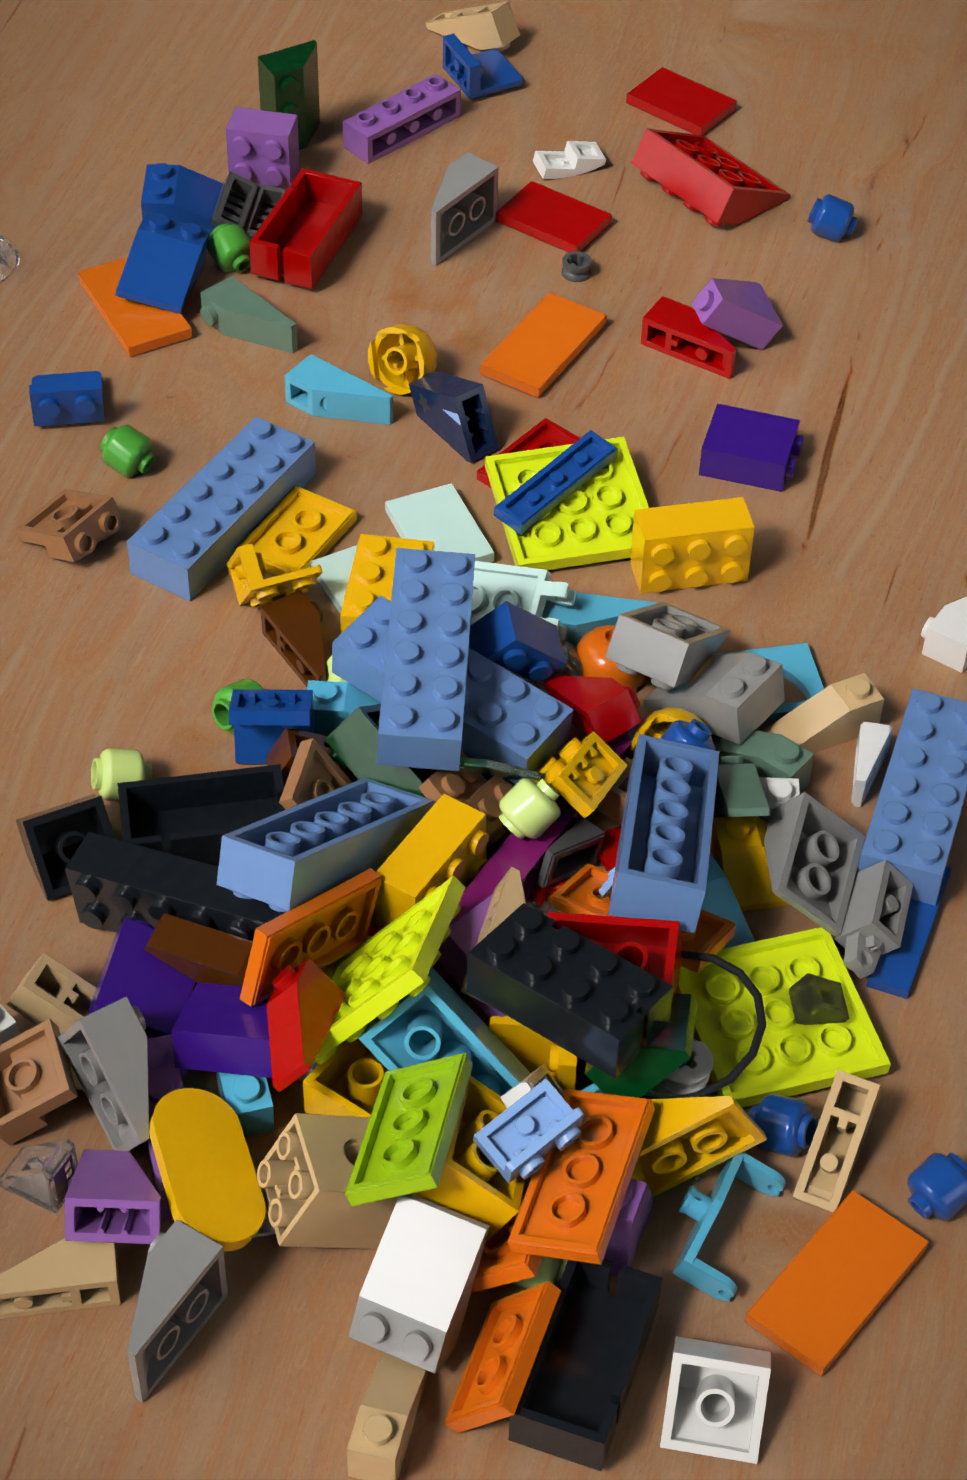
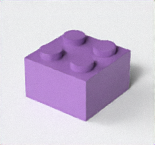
[226,107,300,189]

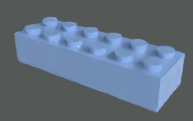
[127,417,316,602]
[376,548,475,771]
[332,595,574,784]
[857,688,967,906]
[608,734,720,933]
[216,778,434,912]

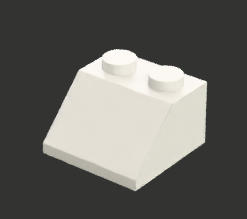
[660,1336,771,1464]

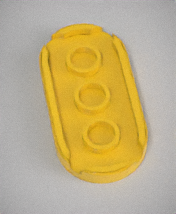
[149,1088,266,1252]

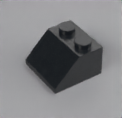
[16,794,115,900]

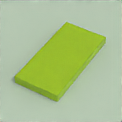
[345,1053,473,1206]

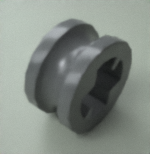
[562,251,592,282]

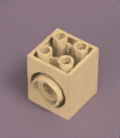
[257,1113,399,1249]

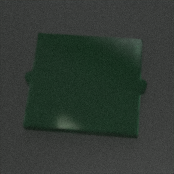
[460,758,546,782]

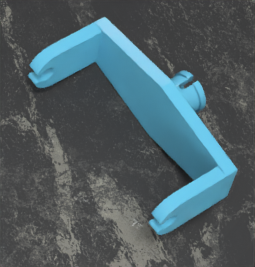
[672,1152,786,1302]

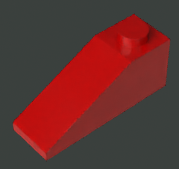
[641,296,736,379]
[542,675,642,743]
[267,958,346,1092]

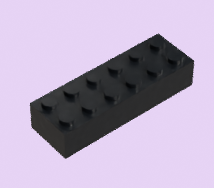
[65,832,286,941]

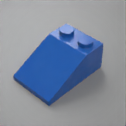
[141,163,244,233]
[115,213,211,314]

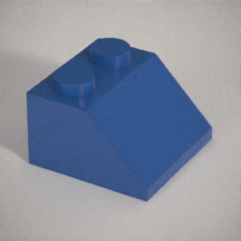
[469,601,566,683]

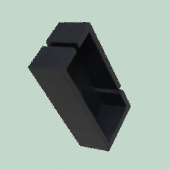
[117,764,286,866]
[466,903,673,1079]
[508,1259,663,1471]

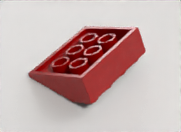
[631,128,791,227]

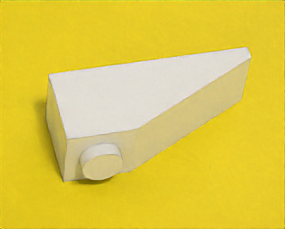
[921,597,967,673]

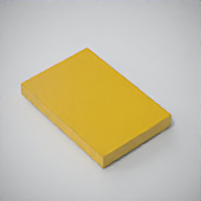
[235,486,357,576]

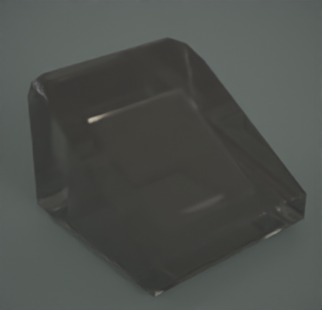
[789,973,849,1025]

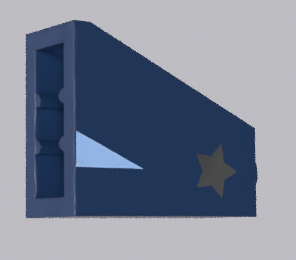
[409,371,499,463]

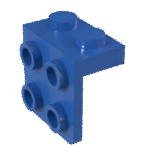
[29,371,105,427]

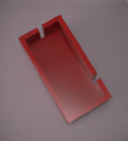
[249,168,363,289]

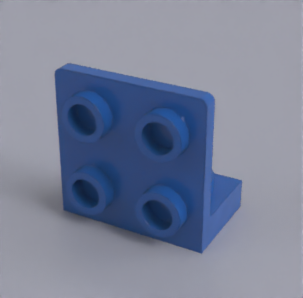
[443,33,523,99]
[229,689,314,764]

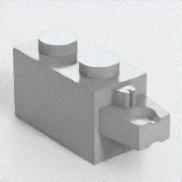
[834,860,913,979]

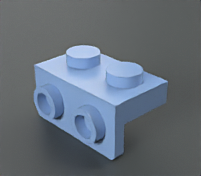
[473,1079,585,1183]

